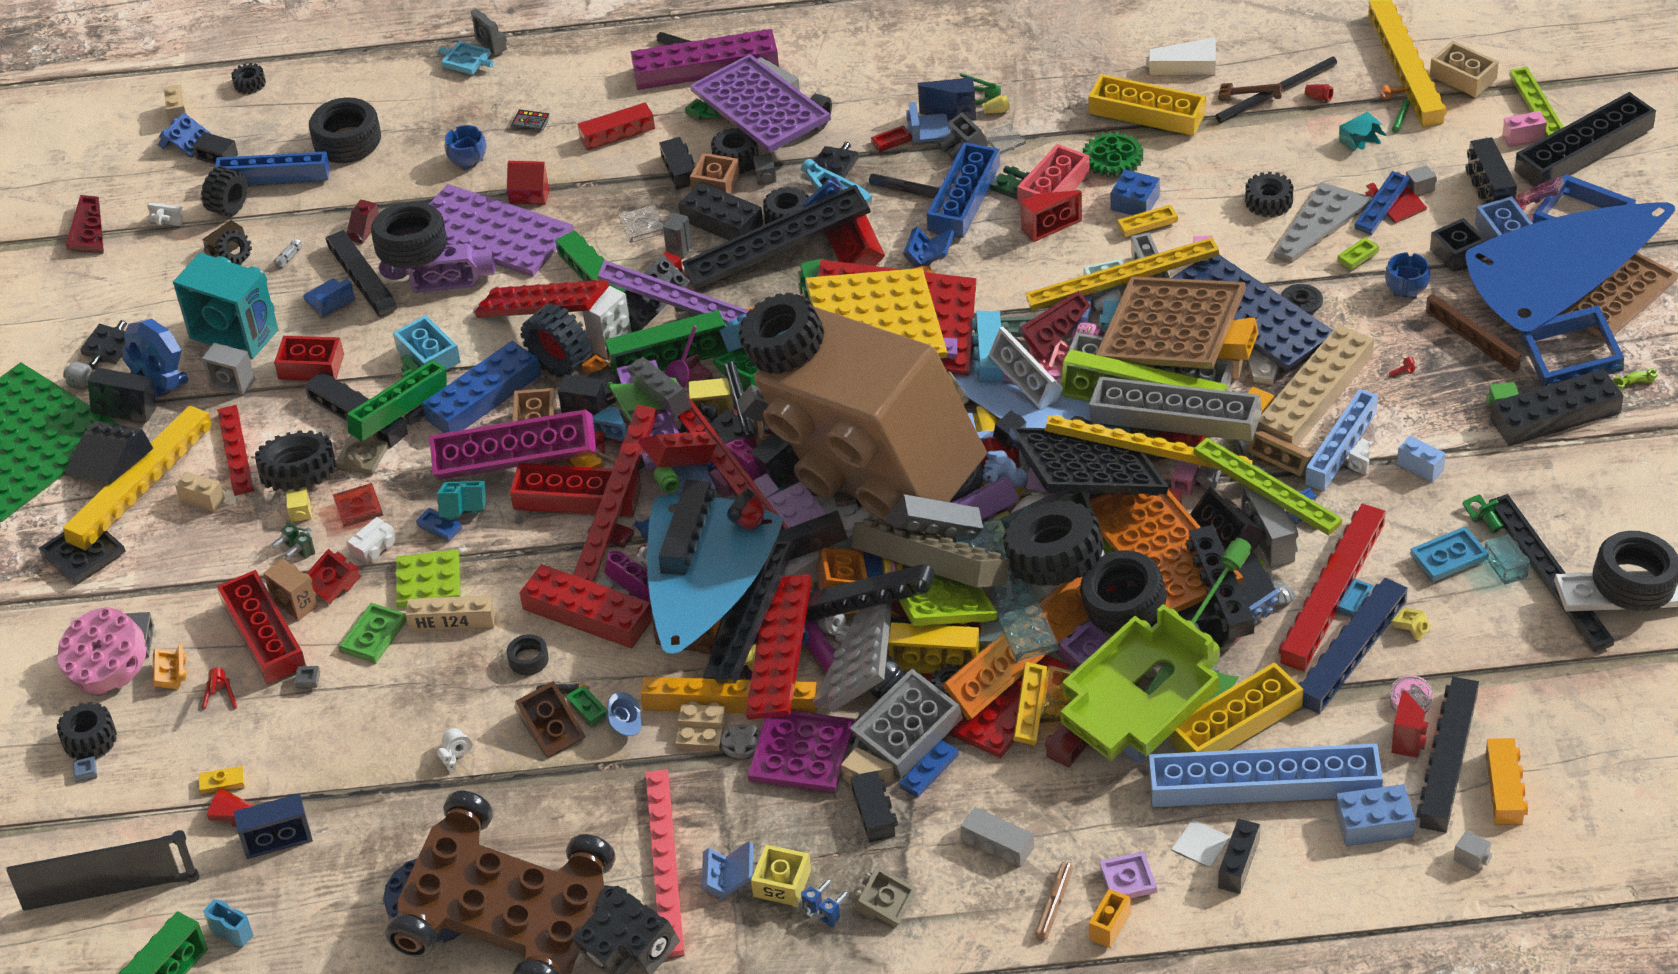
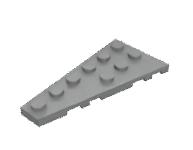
[1274,182,1373,263]

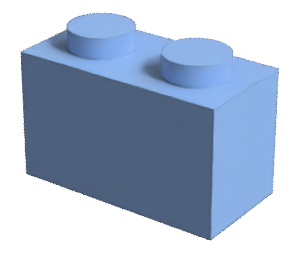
[1397,436,1446,482]

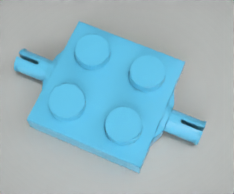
[438,41,494,75]

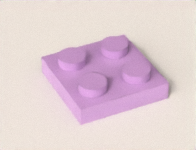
[1099,851,1157,899]

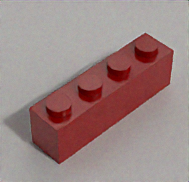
[577,102,655,150]

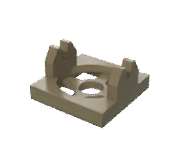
[336,434,389,475]

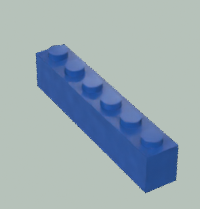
[215,152,330,185]

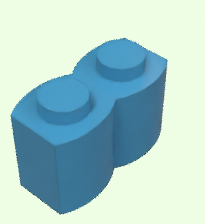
[203,899,254,947]

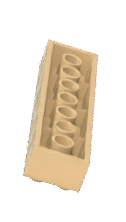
[1256,324,1374,446]

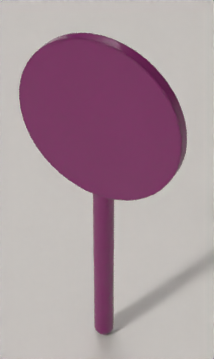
[665,325,697,388]

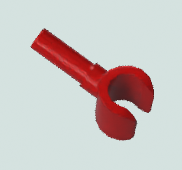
[1389,357,1416,377]

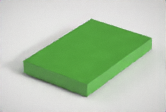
[338,603,407,664]

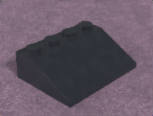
[64,421,154,485]

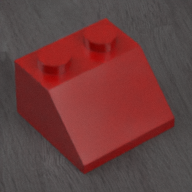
[506,161,550,205]
[1391,690,1428,758]

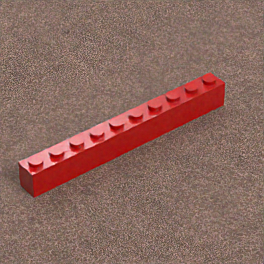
[1278,503,1386,672]

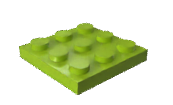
[396,549,461,608]

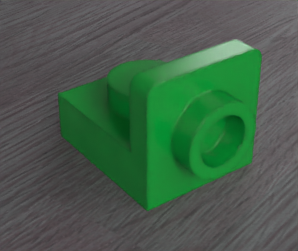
[401,355,419,379]

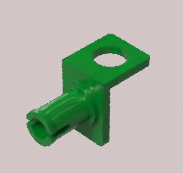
[1462,494,1504,534]

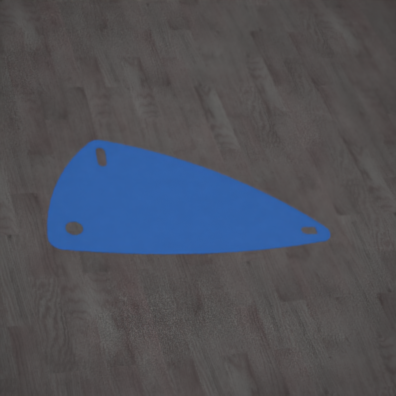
[1465,202,1675,332]

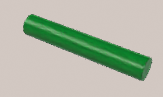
[1392,100,1410,133]

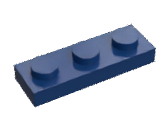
[900,740,959,798]

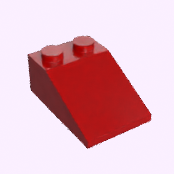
[1020,190,1082,242]

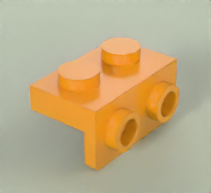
[153,644,187,690]

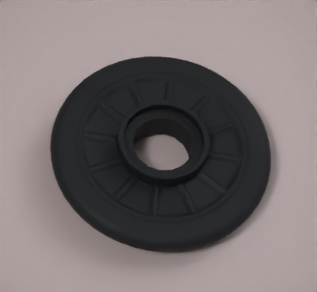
[1280,284,1323,314]

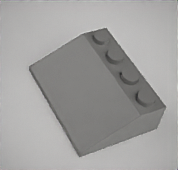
[850,669,963,778]

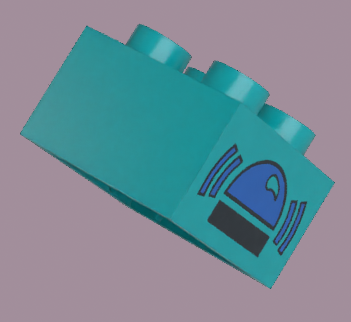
[173,252,279,359]

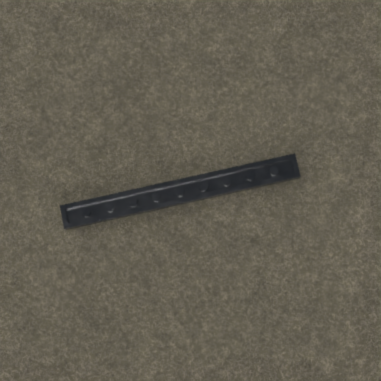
[1489,494,1615,652]

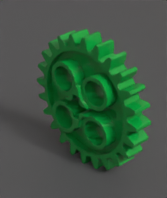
[1083,132,1143,178]

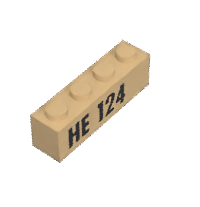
[406,595,496,632]

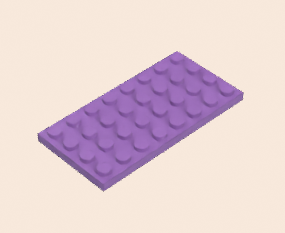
[690,54,831,152]
[409,184,574,277]

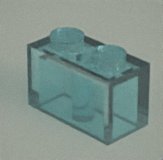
[1485,534,1530,585]

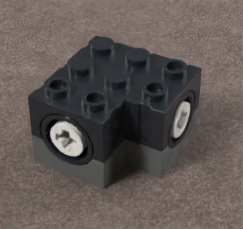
[572,885,680,974]

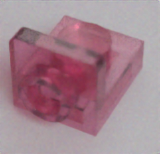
[685,353,713,382]

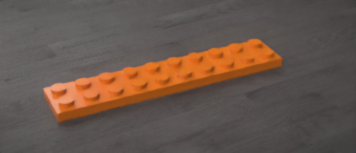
[942,576,1107,720]

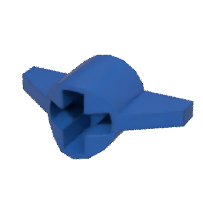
[634,519,649,539]

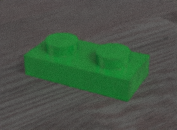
[566,685,607,727]

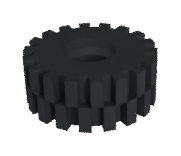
[1245,171,1294,217]

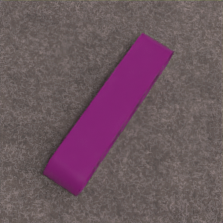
[604,550,652,608]

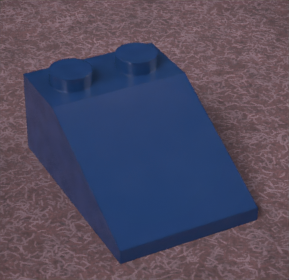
[917,77,976,120]

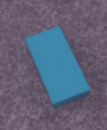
[1337,579,1374,617]

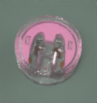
[1390,675,1432,714]

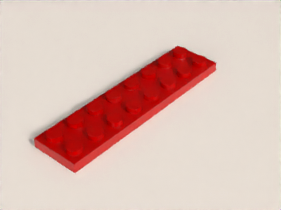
[474,280,609,318]
[745,574,812,720]

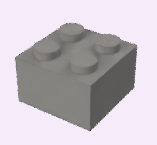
[202,343,255,396]

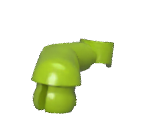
[1613,368,1658,391]

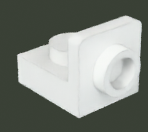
[1348,438,1370,475]

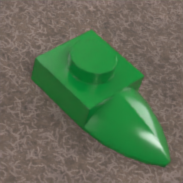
[685,98,719,120]

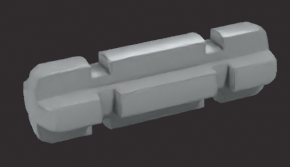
[274,238,303,268]

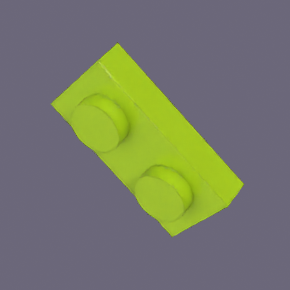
[1337,237,1379,270]

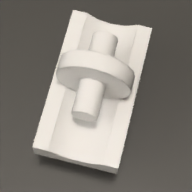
[147,203,183,226]

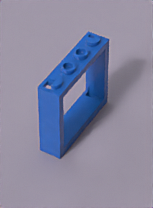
[1532,174,1636,224]
[1520,305,1624,387]

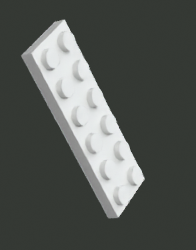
[1554,571,1678,611]

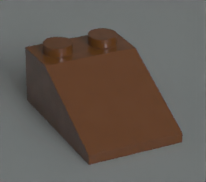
[514,681,586,758]

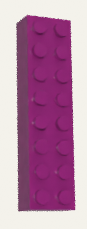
[630,29,779,90]

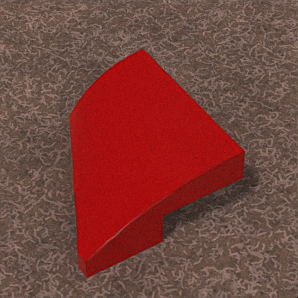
[207,789,255,827]

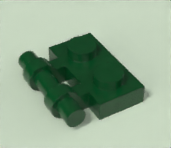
[990,166,1030,200]

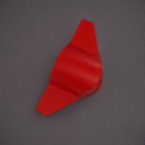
[594,431,605,454]

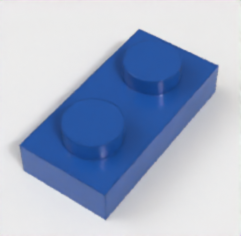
[416,508,462,541]

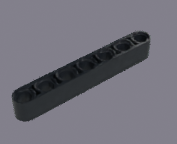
[325,230,397,317]
[805,565,935,622]

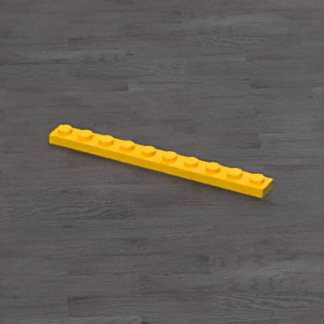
[1025,237,1220,311]
[1045,415,1252,469]

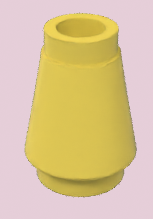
[982,94,1010,114]

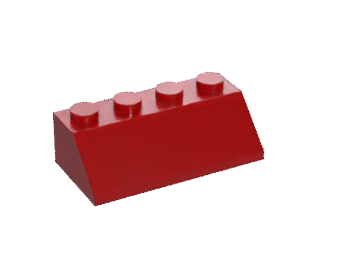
[826,215,885,266]

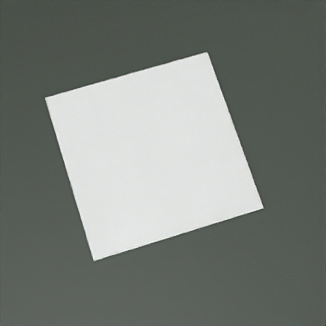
[1172,819,1231,867]

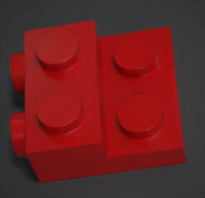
[307,549,361,604]

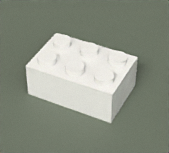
[583,286,632,359]

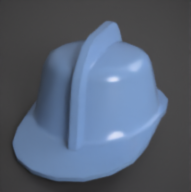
[606,692,641,736]

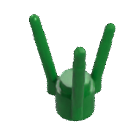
[960,73,1001,104]

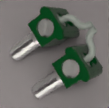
[271,522,315,559]

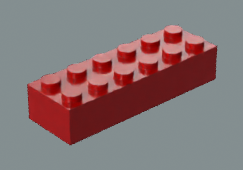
[510,463,641,517]
[519,564,652,649]
[217,570,306,685]

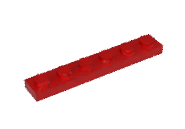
[217,405,254,496]

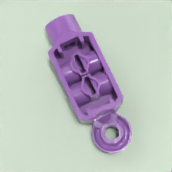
[379,243,495,293]

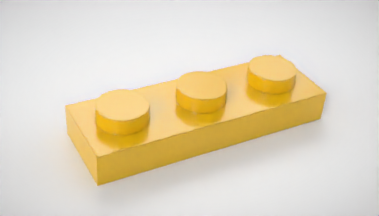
[1117,204,1178,237]

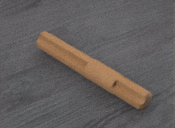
[1035,862,1073,940]

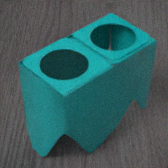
[1339,112,1386,152]

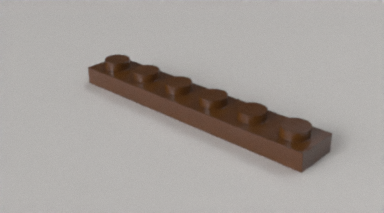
[1426,294,1521,373]

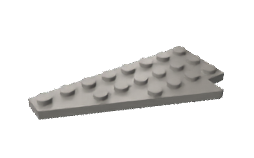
[813,571,892,712]

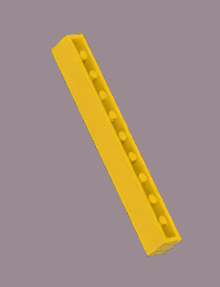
[1368,0,1447,127]
[62,405,212,550]

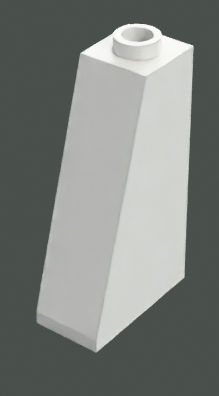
[1146,38,1216,75]

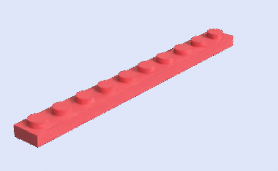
[646,769,685,958]

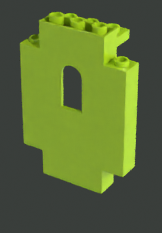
[1060,604,1220,761]

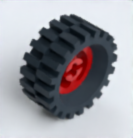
[520,304,592,378]

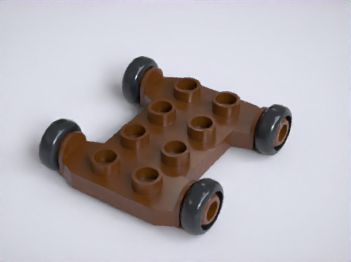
[385,790,616,974]

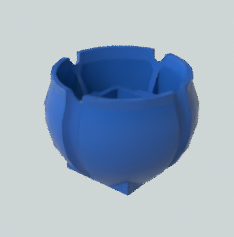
[444,125,487,170]
[1385,252,1430,299]

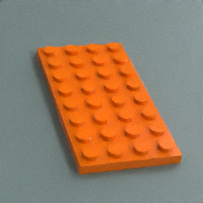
[1089,490,1243,613]

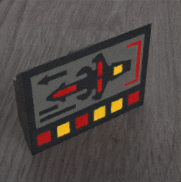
[511,109,550,130]

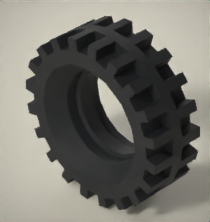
[255,430,336,492]

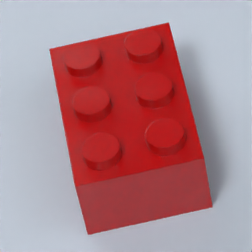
[274,335,344,381]

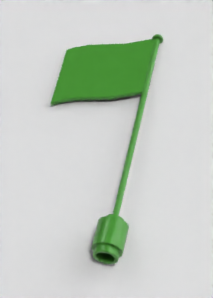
[607,378,680,494]
[1145,538,1251,703]

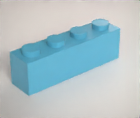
[972,310,1004,382]

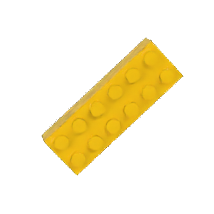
[1088,74,1206,136]
[1169,662,1303,753]

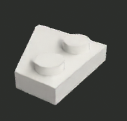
[1247,349,1279,385]

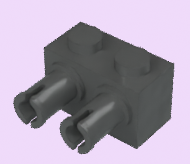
[937,113,988,161]

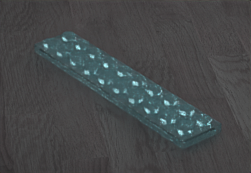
[963,518,1058,661]

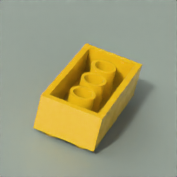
[888,623,980,674]

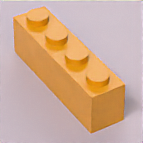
[1485,738,1528,825]

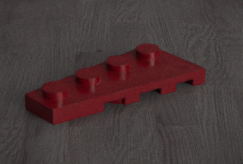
[66,195,104,253]
[1018,290,1091,361]

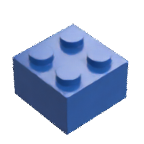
[1110,169,1160,215]

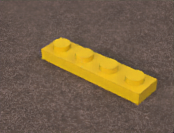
[1013,662,1047,746]

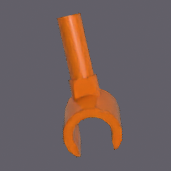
[1380,85,1405,100]

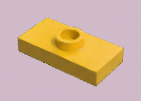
[199,766,245,795]

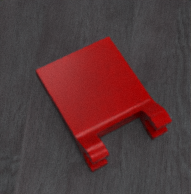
[1365,172,1427,223]

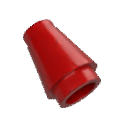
[1305,84,1334,102]

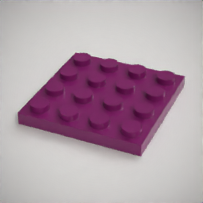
[748,710,855,793]

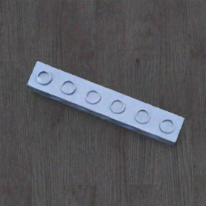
[1305,389,1378,491]

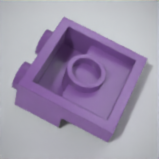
[1057,621,1109,668]

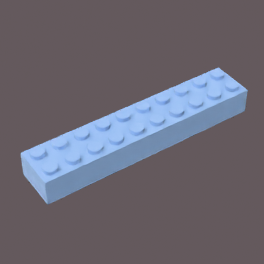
[1149,743,1383,807]

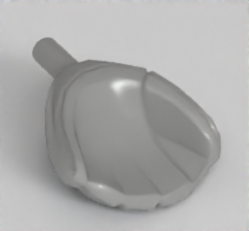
[1266,570,1296,605]

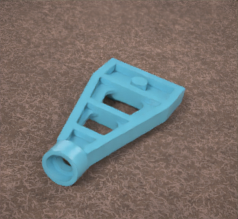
[801,159,872,204]

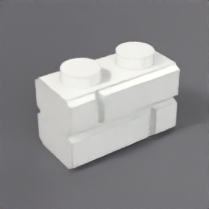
[347,517,396,565]

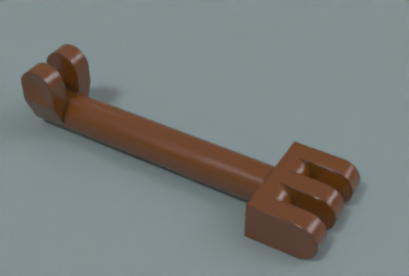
[1218,83,1283,101]

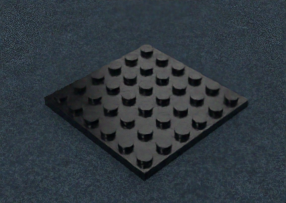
[1009,427,1169,496]

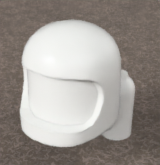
[817,614,850,643]
[437,728,473,771]

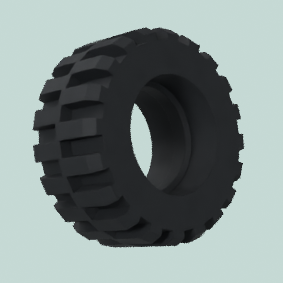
[739,293,824,374]

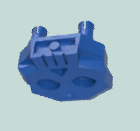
[123,319,189,397]

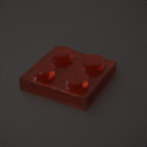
[333,483,383,527]

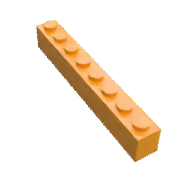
[640,677,818,714]

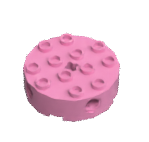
[57,607,146,695]

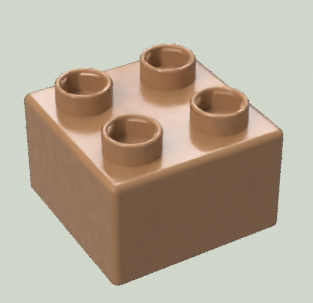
[754,306,987,521]

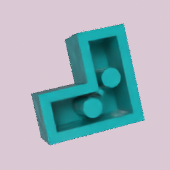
[437,481,486,520]

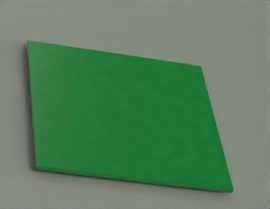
[0,362,120,522]

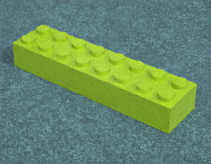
[1060,349,1228,402]

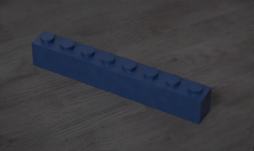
[1298,578,1408,714]

